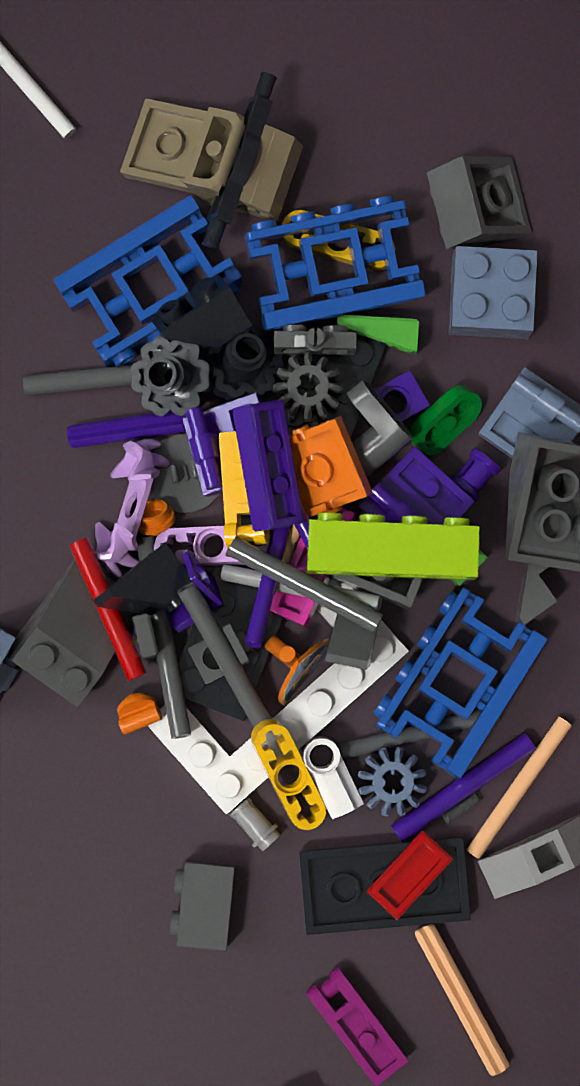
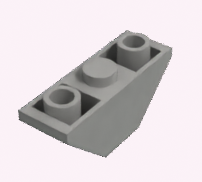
[477,814,580,899]

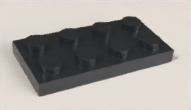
[299,837,471,935]

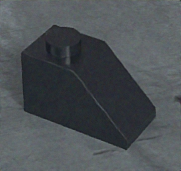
[93,543,192,615]

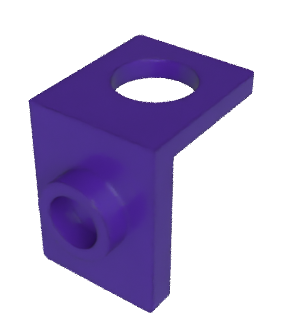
[169,551,223,633]

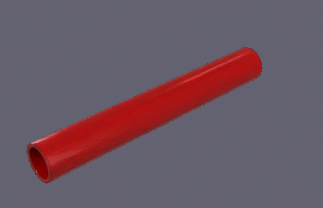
[69,537,147,681]

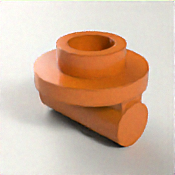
[117,693,162,735]

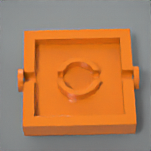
[289,416,372,518]

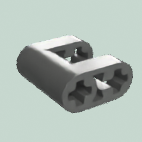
[309,379,413,478]

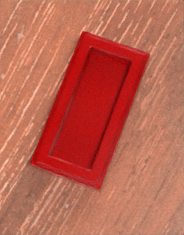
[366,830,453,920]

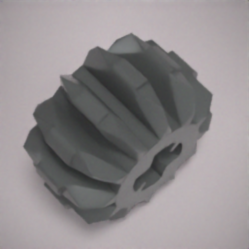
[273,353,343,424]

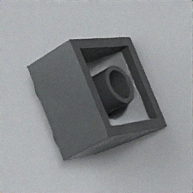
[426,156,532,249]

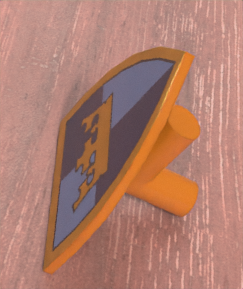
[264,635,330,707]

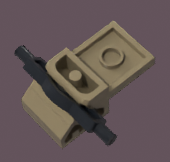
[120,72,303,249]

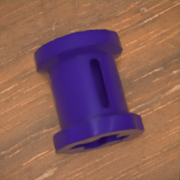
[449,448,501,502]

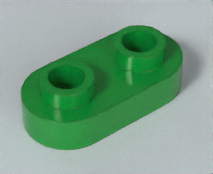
[410,385,482,455]

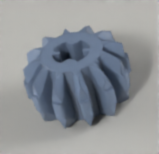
[358,747,427,816]

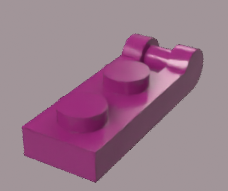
[306,967,409,1086]

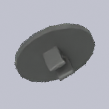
[150,434,220,513]

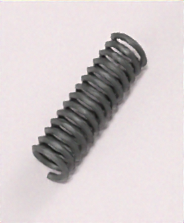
[442,792,482,824]

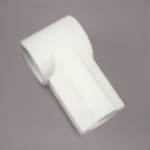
[303,736,364,819]

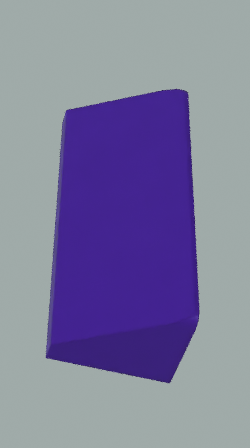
[233,400,304,532]

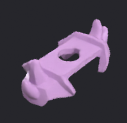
[94,439,170,578]

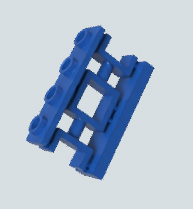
[53,195,243,367]
[244,195,426,332]
[373,587,548,779]

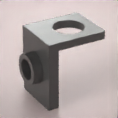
[188,624,253,684]

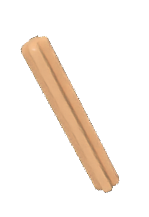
[415,924,509,1076]

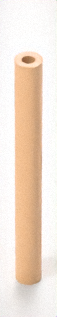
[466,717,572,859]

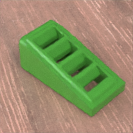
[337,315,419,354]

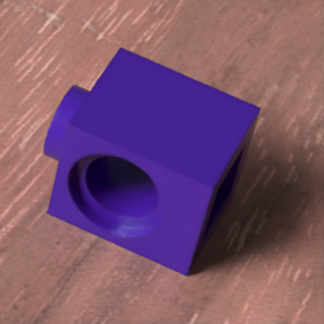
[376,370,430,424]

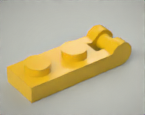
[219,431,270,548]

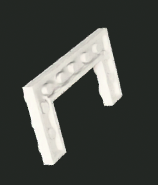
[148,575,409,815]

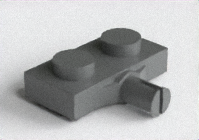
[274,325,356,355]

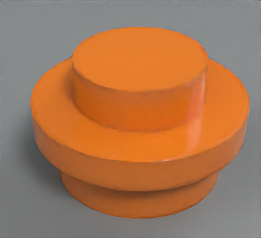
[138,499,176,536]

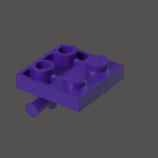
[183,393,263,497]
[358,446,475,525]

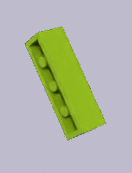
[307,513,479,580]

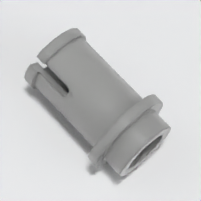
[229,798,281,851]

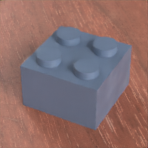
[448,246,537,339]

